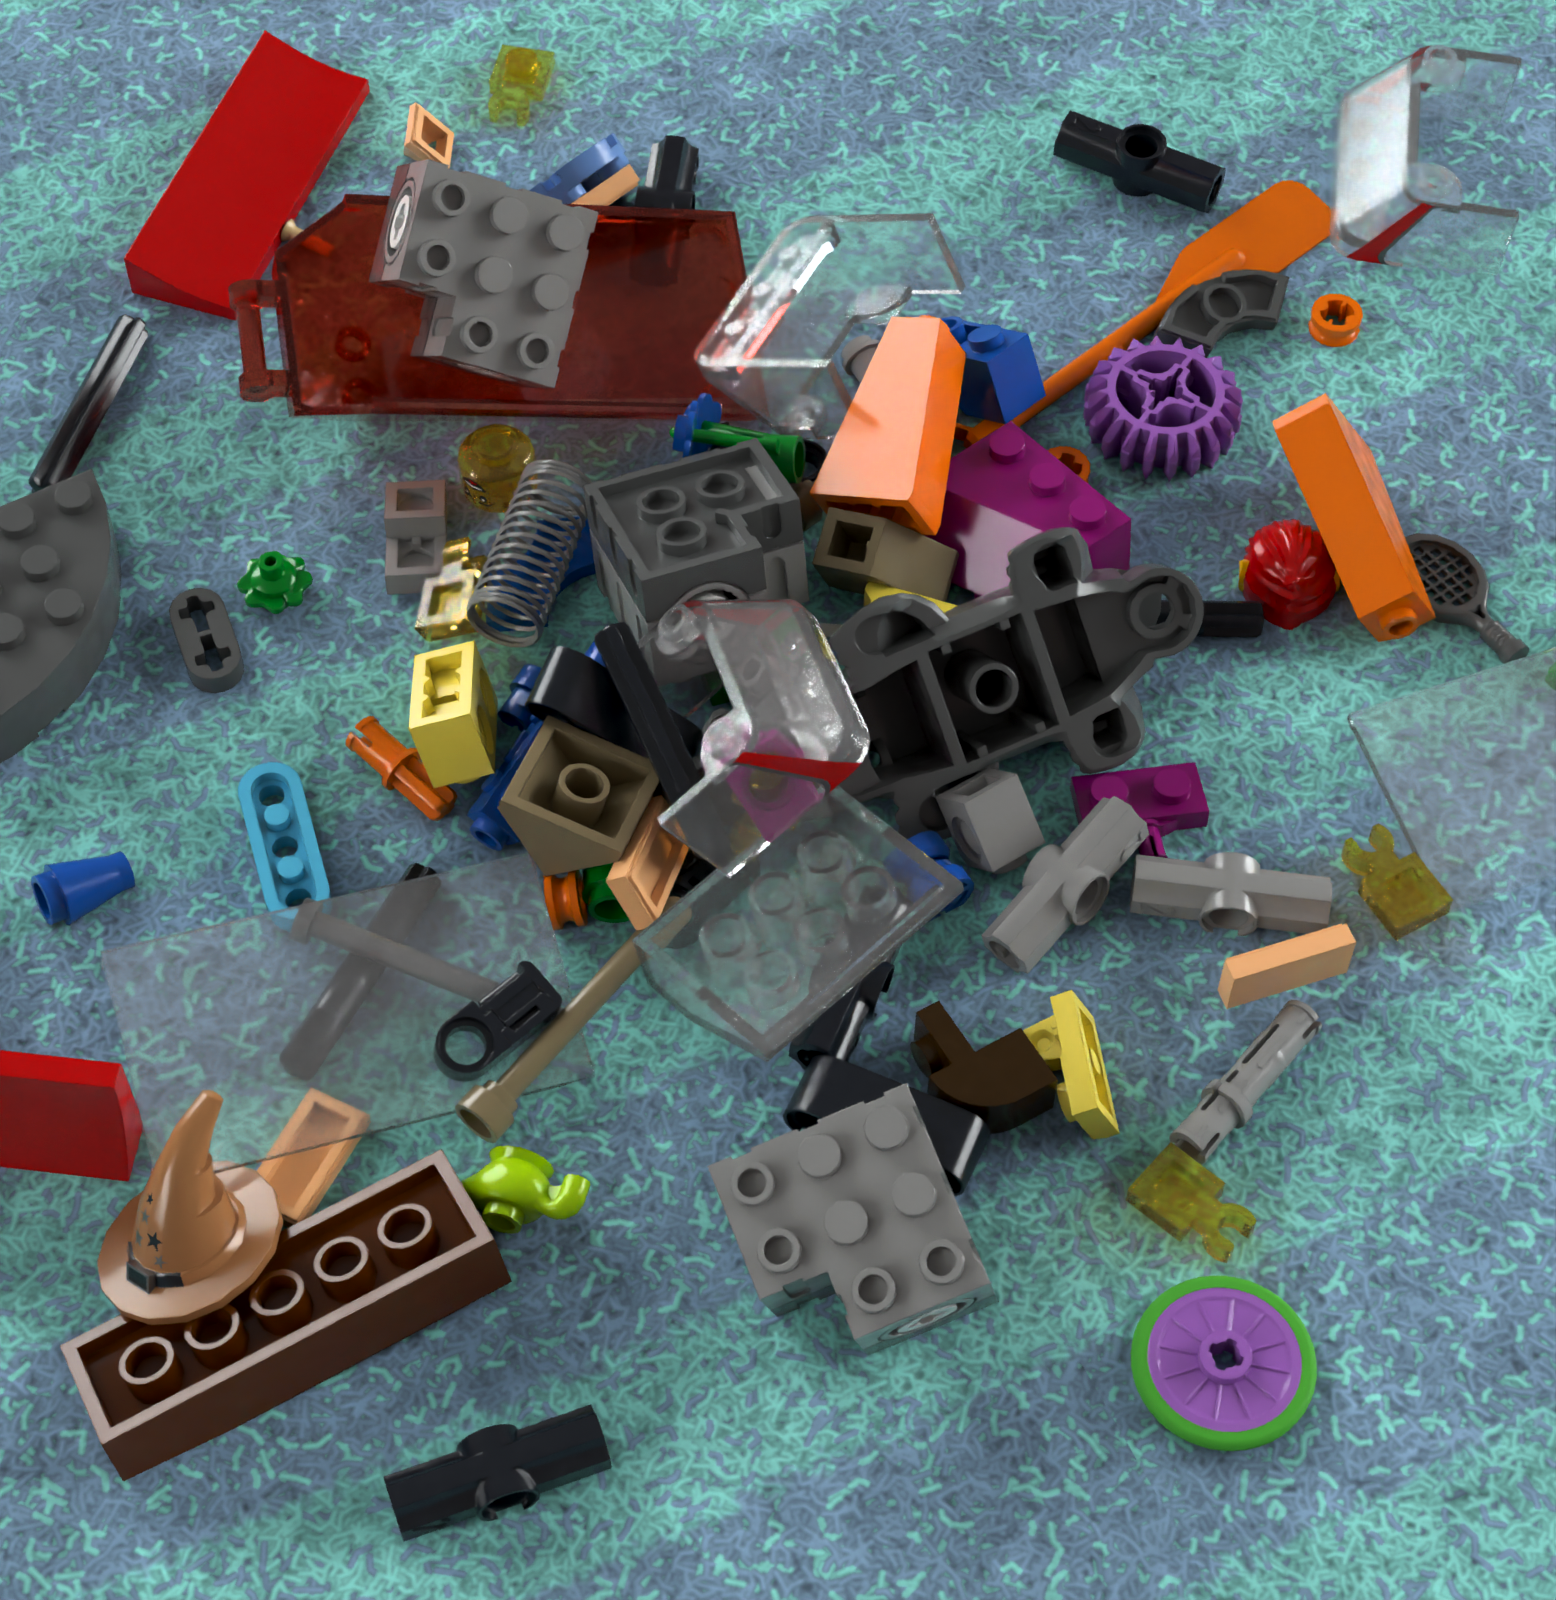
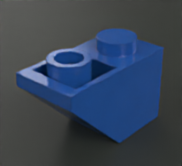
[941,316,1046,424]

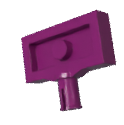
[1070,762,1209,858]

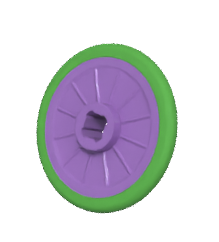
[1131,1276,1317,1451]

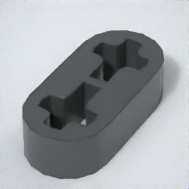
[169,588,244,693]

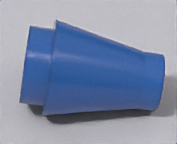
[31,851,135,926]

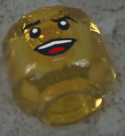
[457,424,538,513]

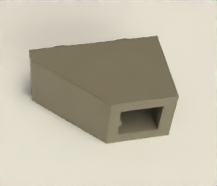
[812,507,959,602]

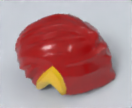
[1238,519,1340,630]

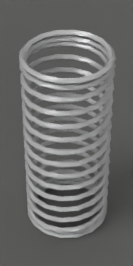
[466,459,592,647]

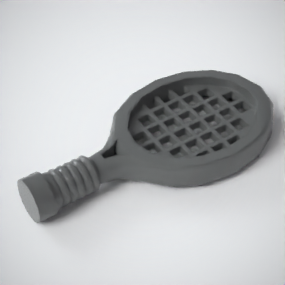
[1405,533,1529,668]

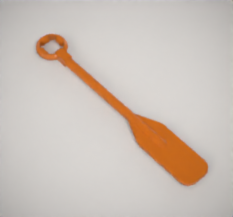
[954,180,1336,448]

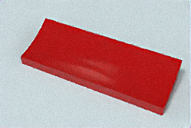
[124,30,370,321]
[0,1050,144,1182]

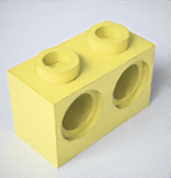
[408,640,498,788]

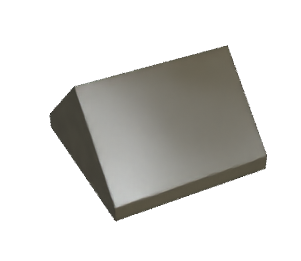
[498,715,660,876]

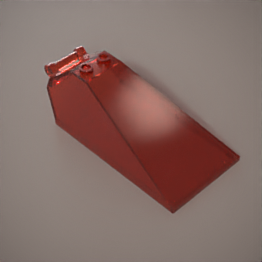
[228,194,771,421]

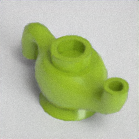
[461,1145,591,1234]

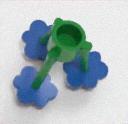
[669,393,805,483]

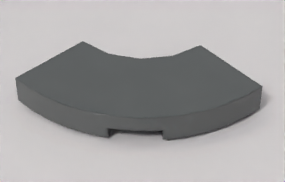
[1152,270,1290,358]

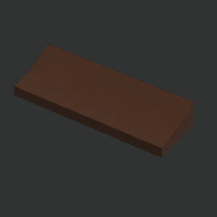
[60,1149,512,1481]

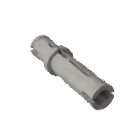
[1169,1000,1322,1166]

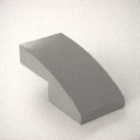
[384,480,448,595]

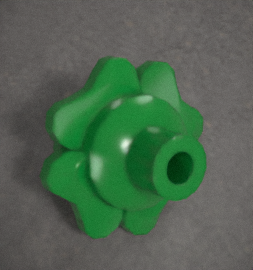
[237,551,313,614]

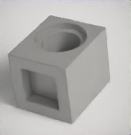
[936,768,1046,874]

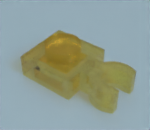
[488,45,555,126]
[1341,823,1453,941]
[1126,1142,1257,1263]

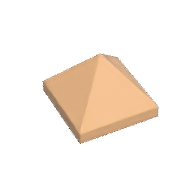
[404,102,454,169]

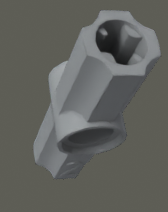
[981,796,1149,974]
[1129,852,1332,936]

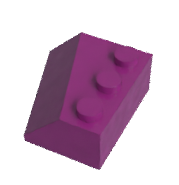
[924,421,1131,599]

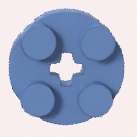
[530,132,630,205]

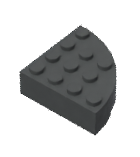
[0,469,122,763]

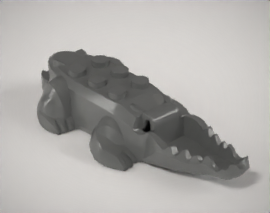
[652,527,1204,840]

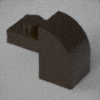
[910,1001,1058,1134]

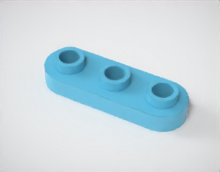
[238,762,333,933]

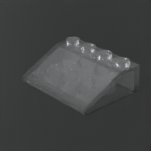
[632,783,964,1062]

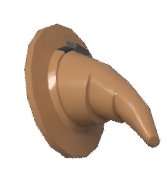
[97,1090,283,1325]

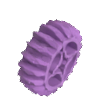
[1083,335,1243,482]

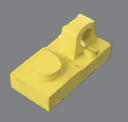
[1023,990,1120,1139]

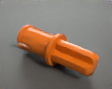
[346,716,458,821]

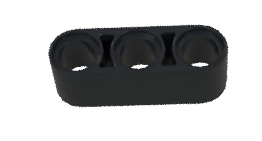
[525,646,703,759]
[783,1054,991,1196]

